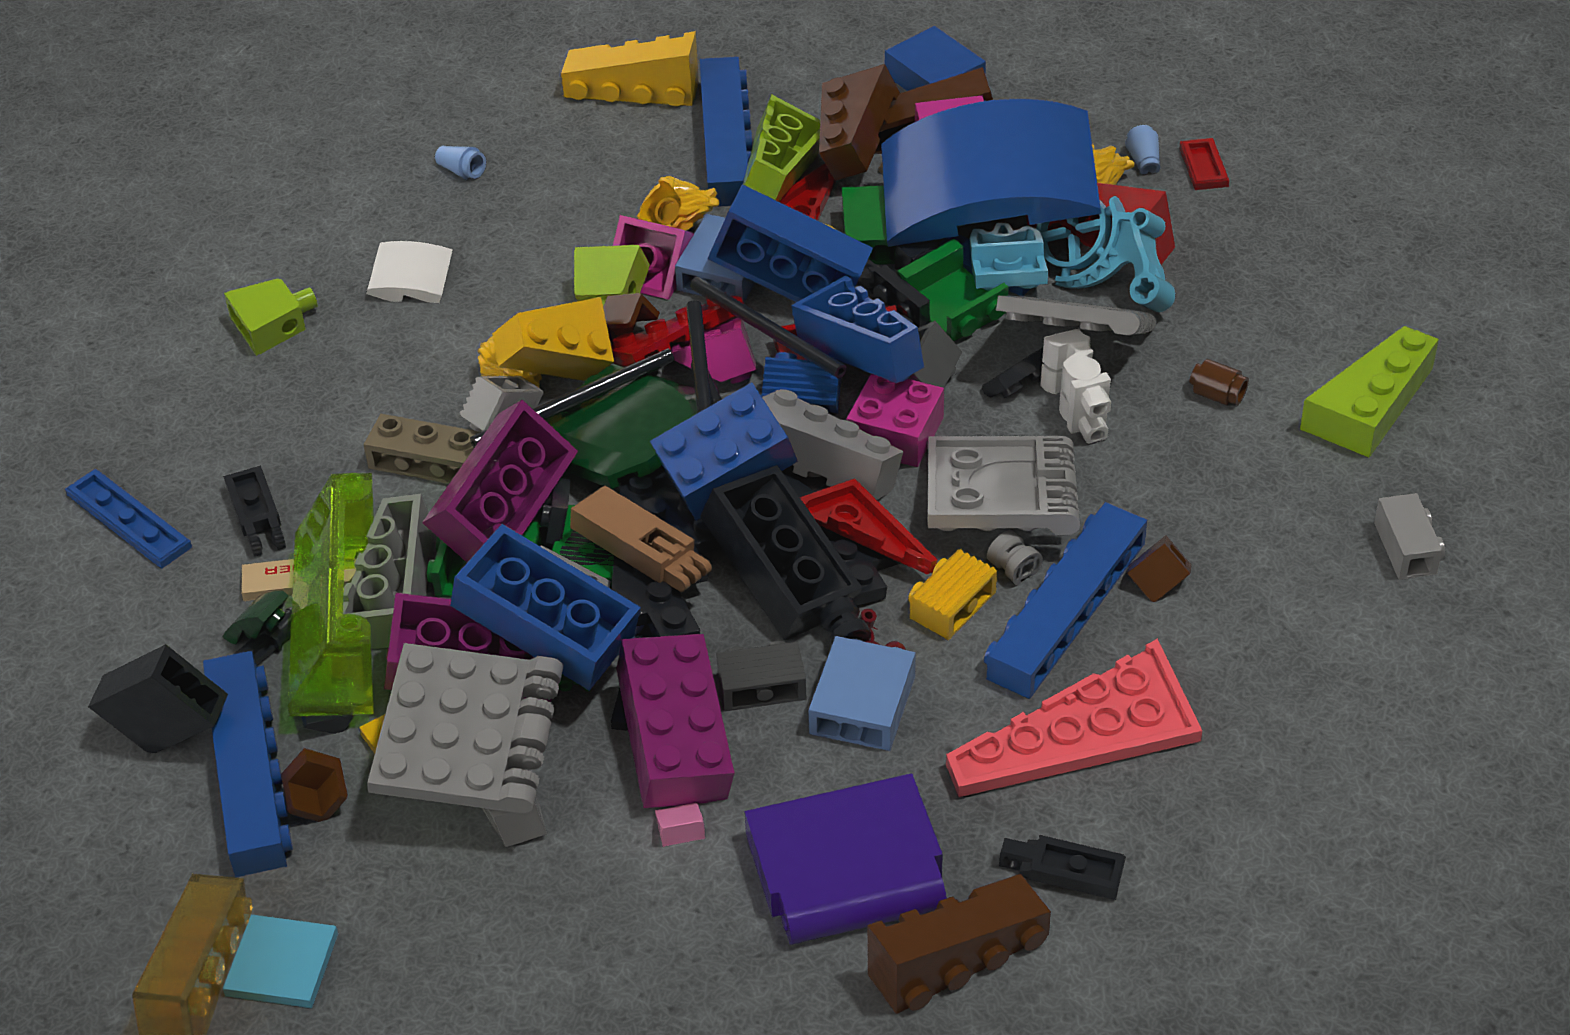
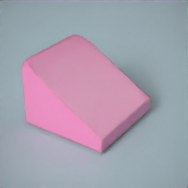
[655,803,705,847]

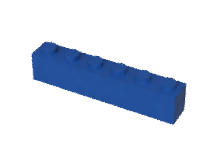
[699,57,752,207]
[984,502,1147,699]
[203,651,293,878]

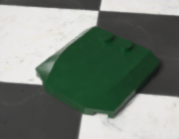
[545,364,697,489]

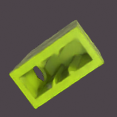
[574,245,650,306]
[224,279,318,356]

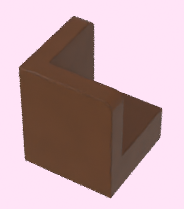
[603,293,660,344]
[1127,535,1192,602]
[281,748,348,822]

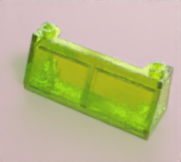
[288,473,374,716]

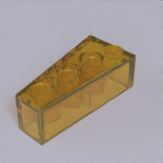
[132,874,252,1035]

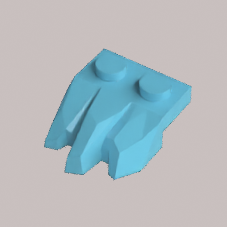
[970,222,1048,291]

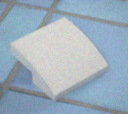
[366,241,453,303]

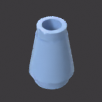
[1125,125,1160,174]
[435,145,486,180]

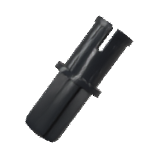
[234,607,306,666]

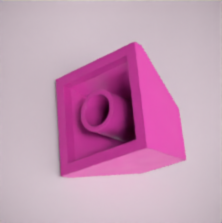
[671,318,756,384]

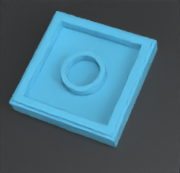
[223,914,338,1008]

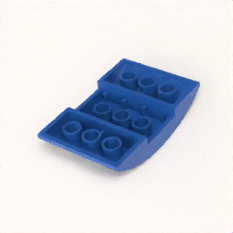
[881,99,1101,247]

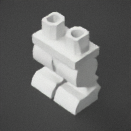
[1040,328,1111,444]

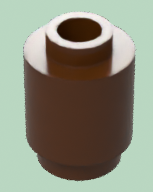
[1190,359,1249,406]

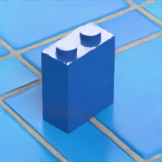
[885,26,986,91]

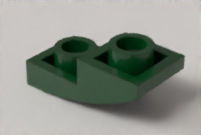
[222,590,289,645]

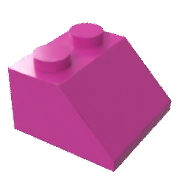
[613,215,694,300]

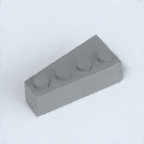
[762,389,903,500]
[329,494,432,650]

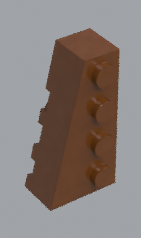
[867,874,1051,1014]

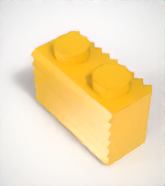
[908,549,997,640]

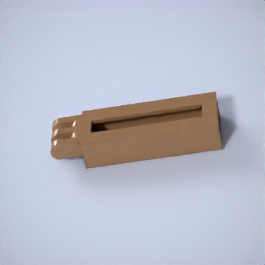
[570,485,712,592]

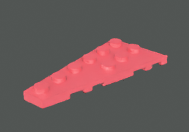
[946,638,1202,797]

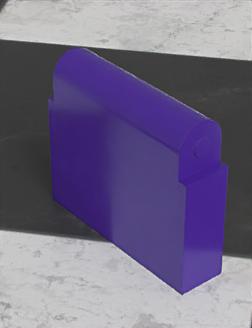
[744,773,947,945]

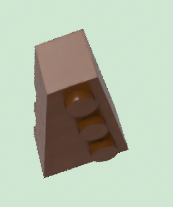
[819,64,900,181]

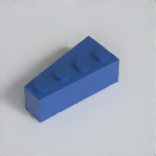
[791,275,924,383]

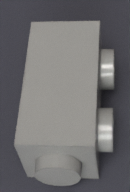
[1374,493,1445,580]

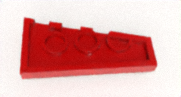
[611,292,744,366]

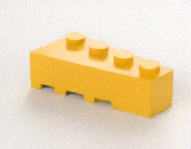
[561,31,699,106]

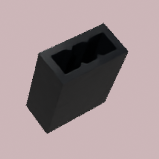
[88,644,228,753]

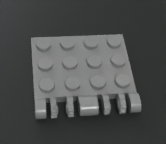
[996,296,1156,335]
[928,436,1080,535]
[367,643,563,813]

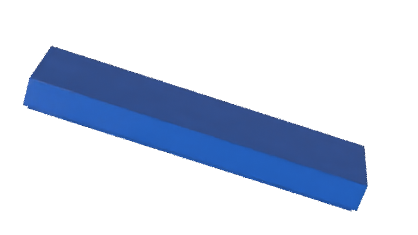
[65,468,192,569]

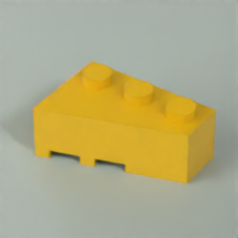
[492,297,614,381]

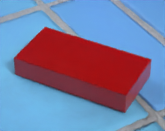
[1179,138,1229,190]

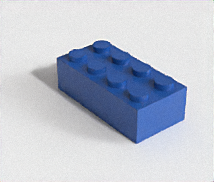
[707,184,873,302]
[450,524,641,691]

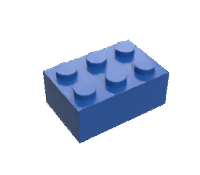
[650,382,798,520]

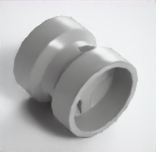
[987,530,1043,585]

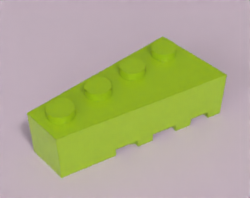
[743,94,820,202]
[1300,326,1439,458]

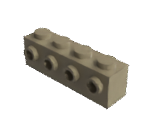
[363,414,480,483]

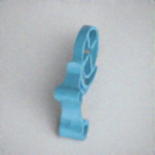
[1036,196,1176,312]

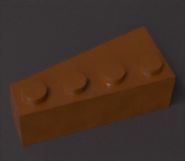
[874,67,993,154]

